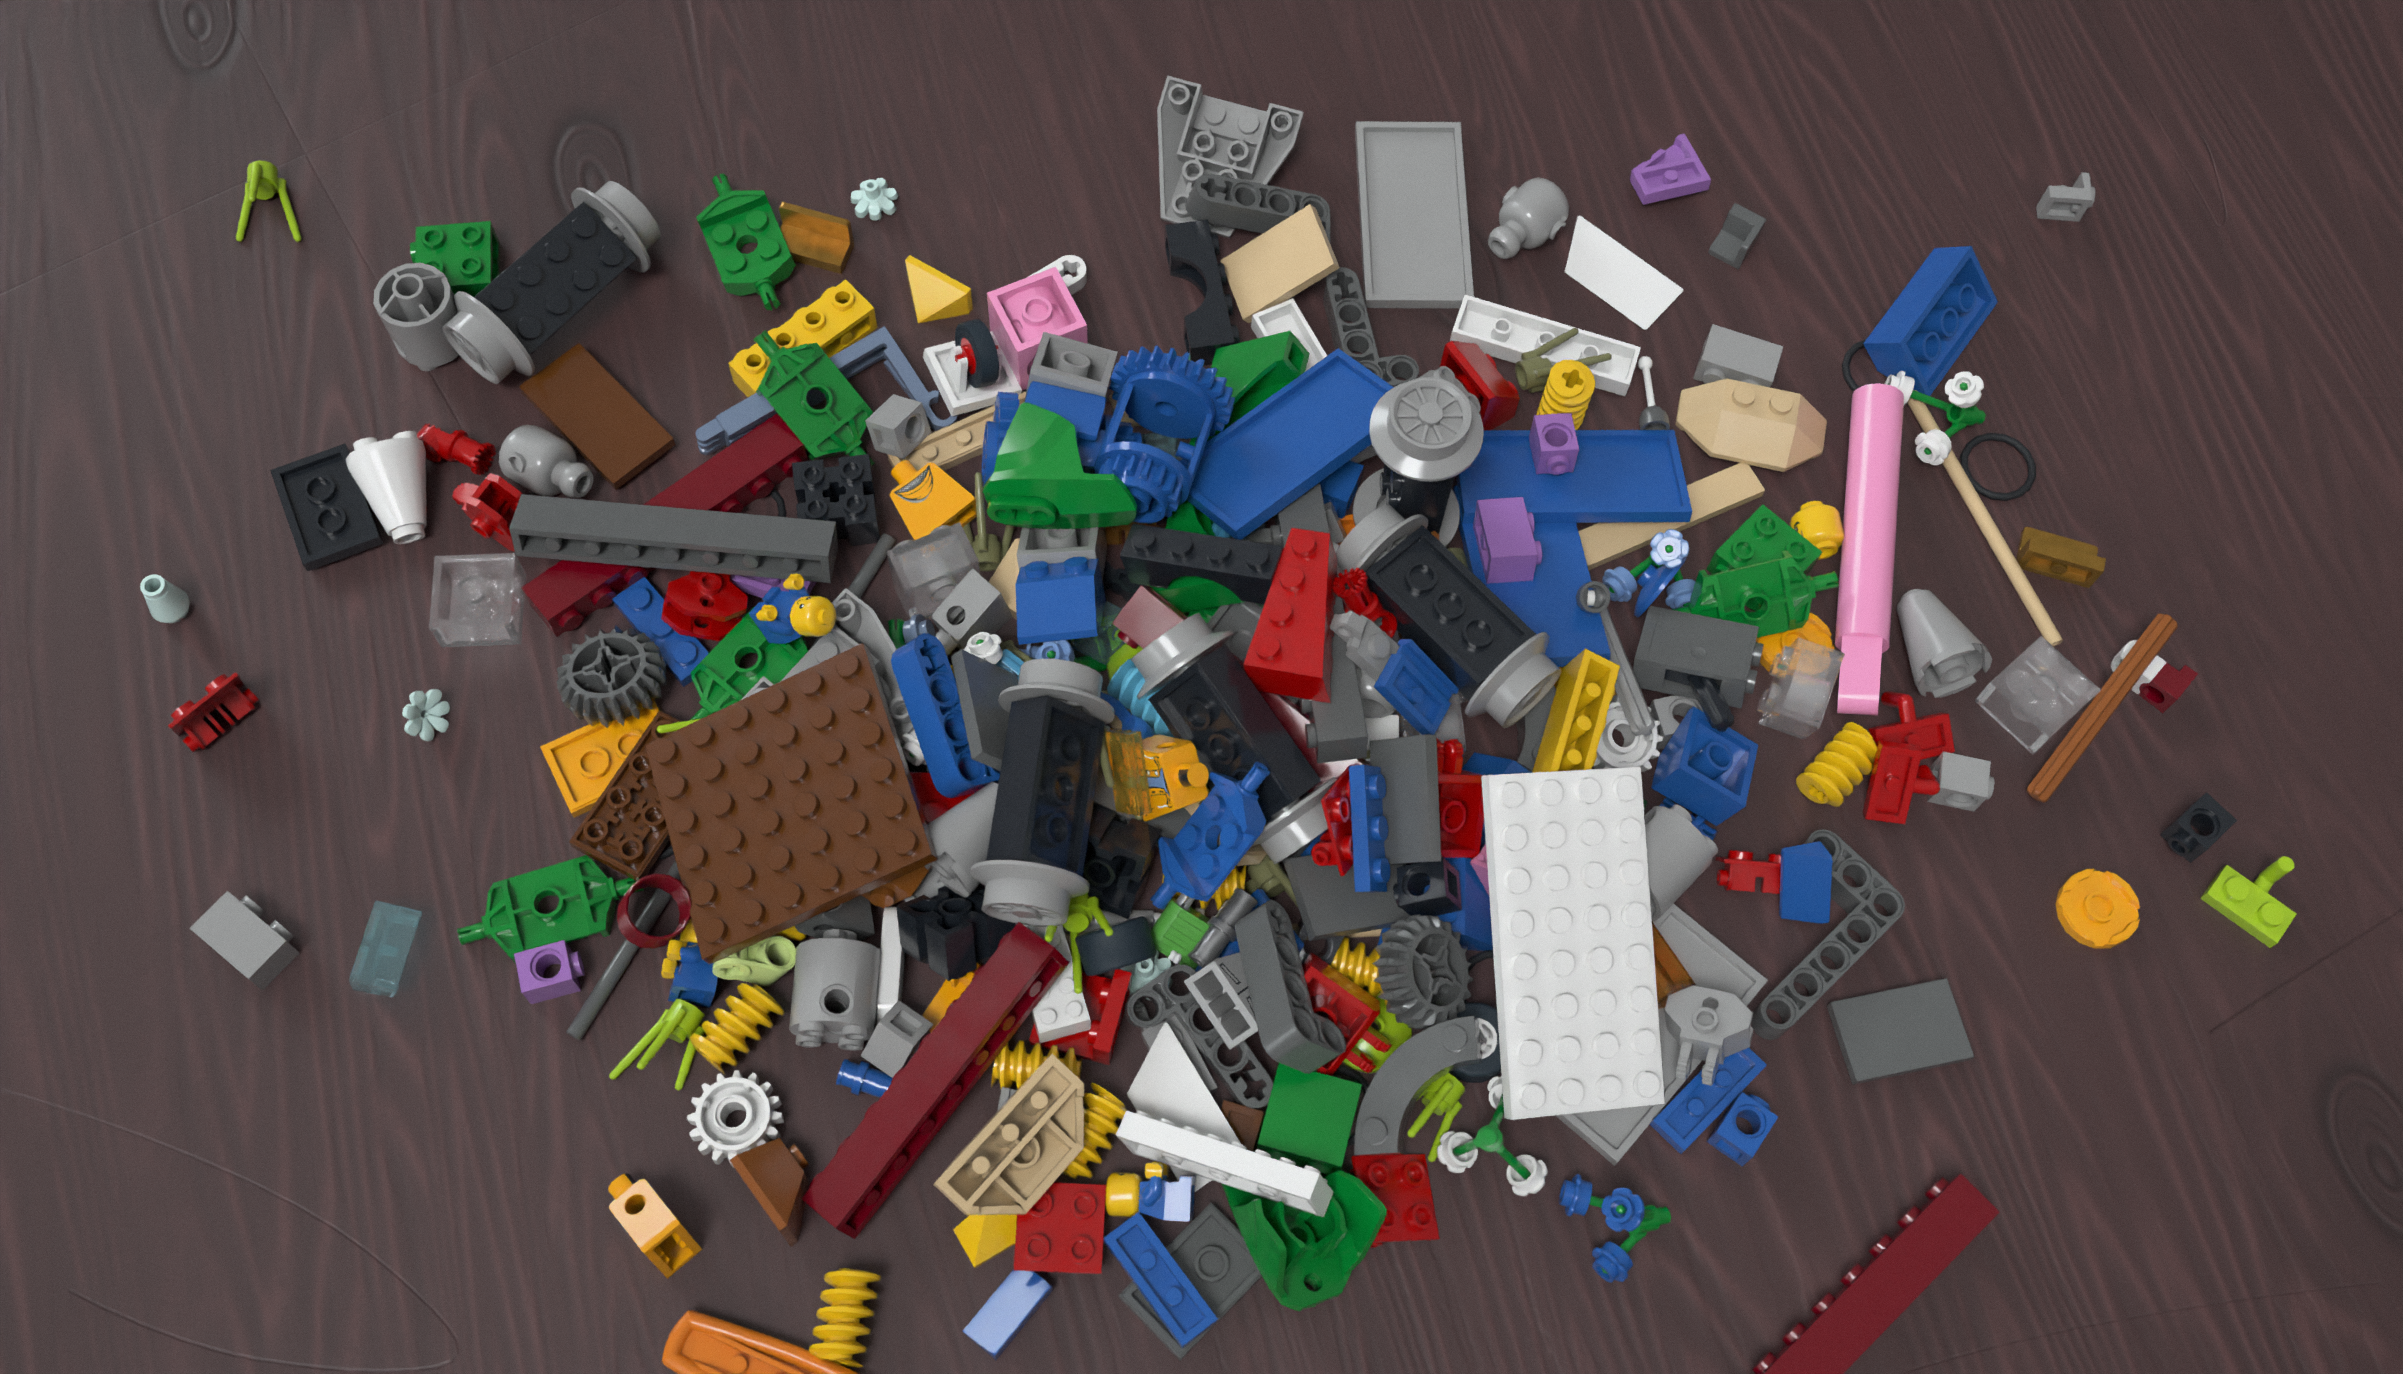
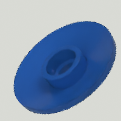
[1634,557,1687,618]

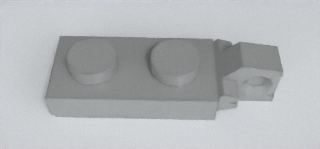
[1329,610,1399,681]

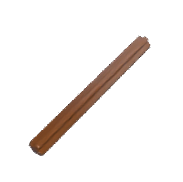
[2027,613,2178,803]

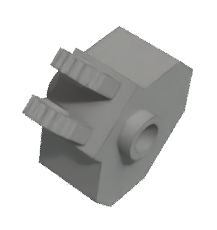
[1665,985,1754,1086]

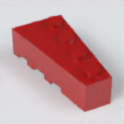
[1243,528,1338,703]

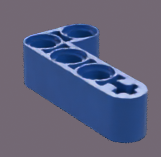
[891,633,1000,798]

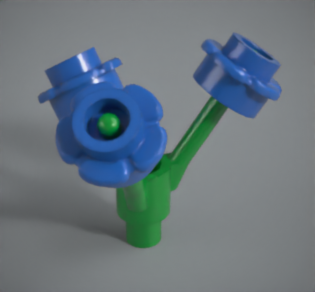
[1559,1174,1671,1283]

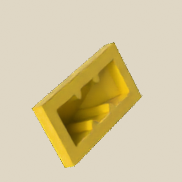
[905,255,973,323]
[953,1215,1017,1269]

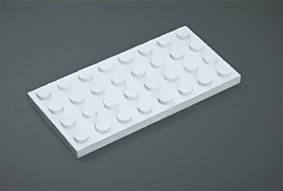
[1481,767,1665,1120]

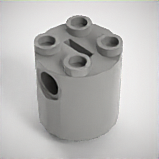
[373,263,459,371]
[1644,804,1718,921]
[789,929,880,1051]

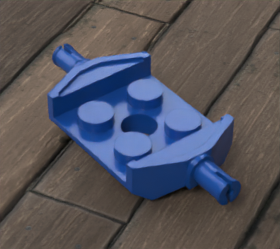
[1150,762,1270,909]

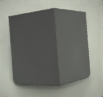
[1708,203,1767,270]

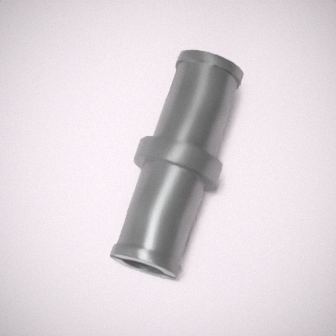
[1188,887,1258,968]

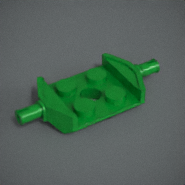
[696,173,795,310]
[753,330,875,466]
[1672,550,1839,638]
[690,607,809,720]
[457,855,644,964]

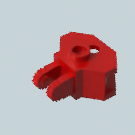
[452,473,522,552]
[661,571,748,641]

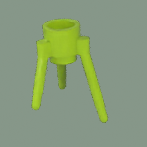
[236,160,301,242]
[1044,894,1113,994]
[609,998,705,1091]
[1407,1073,1465,1162]

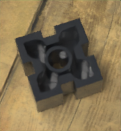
[792,454,880,546]
[1083,803,1162,919]
[896,885,1015,981]

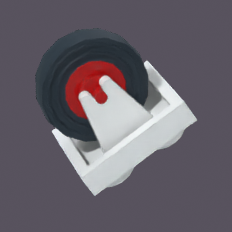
[923,319,1022,416]

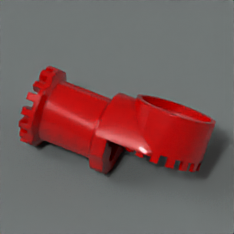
[417,423,496,475]
[1332,567,1397,639]

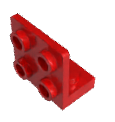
[1029,969,1132,1065]

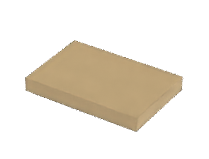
[1220,204,1340,323]

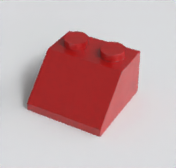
[1440,341,1520,430]

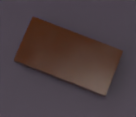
[519,343,676,490]
[569,710,681,881]

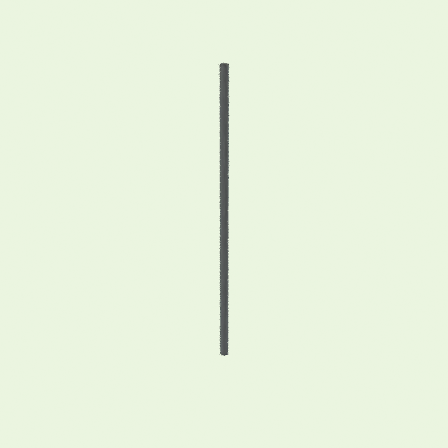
[566,534,896,1041]

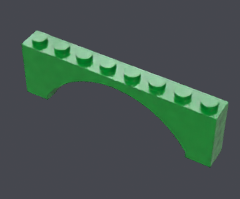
[1150,331,1310,613]

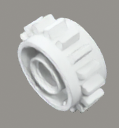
[1593,695,1663,772]
[687,1070,784,1167]

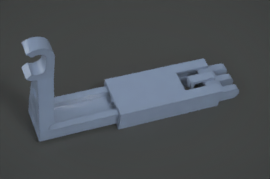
[696,326,957,455]

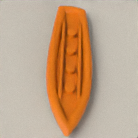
[662,1310,858,1374]

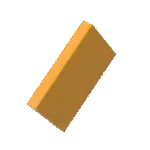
[540,699,659,818]

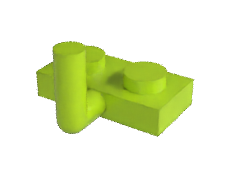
[2200,856,2297,948]

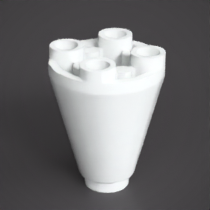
[345,431,427,544]

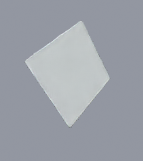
[1565,216,1683,330]
[1127,1023,1241,1192]

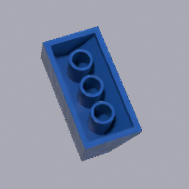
[1863,246,1998,396]

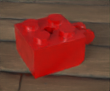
[1437,738,1484,858]
[1302,952,1392,1076]

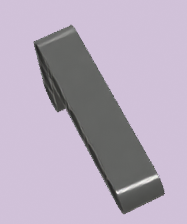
[1751,829,1905,1040]

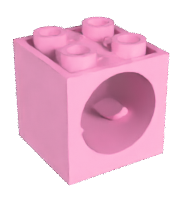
[987,267,1087,390]

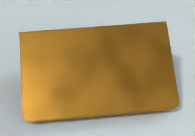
[779,202,854,274]
[2016,527,2106,588]

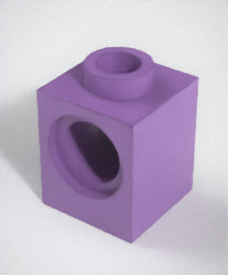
[1529,413,1579,475]
[514,940,585,1004]

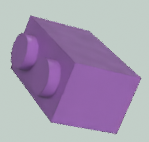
[1473,497,1542,584]

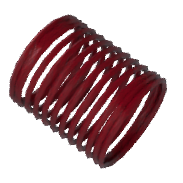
[617,873,692,949]

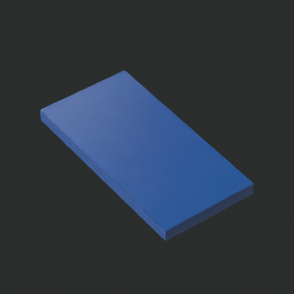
[1179,348,1394,540]
[1456,430,1692,523]
[1453,486,1611,667]

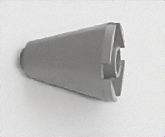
[1896,589,1993,698]
[925,782,998,897]

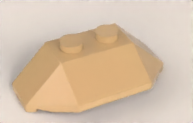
[1675,379,1827,472]
[933,1054,1084,1215]

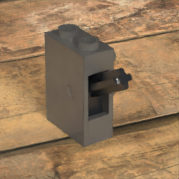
[1633,606,1764,732]

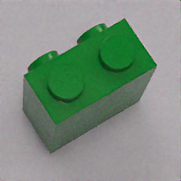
[410,221,499,297]
[1706,504,1822,611]
[1257,1063,1362,1177]

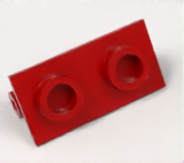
[1715,850,1781,894]

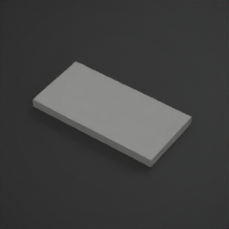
[1355,121,1474,309]
[1555,903,1768,1166]

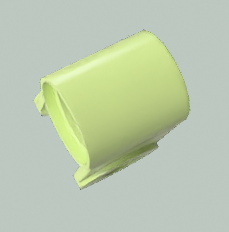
[712,935,796,986]

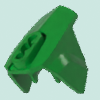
[982,402,1137,529]
[1221,1165,1387,1312]

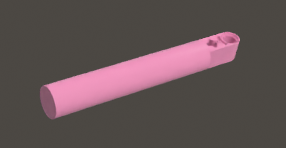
[1835,384,1904,716]

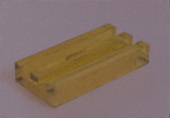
[1105,728,1152,816]

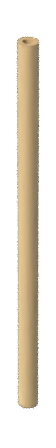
[1907,390,2063,648]

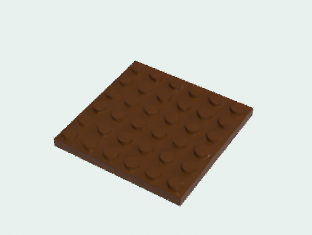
[645,643,938,964]

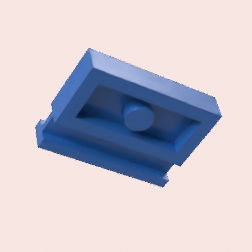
[1374,639,1459,735]

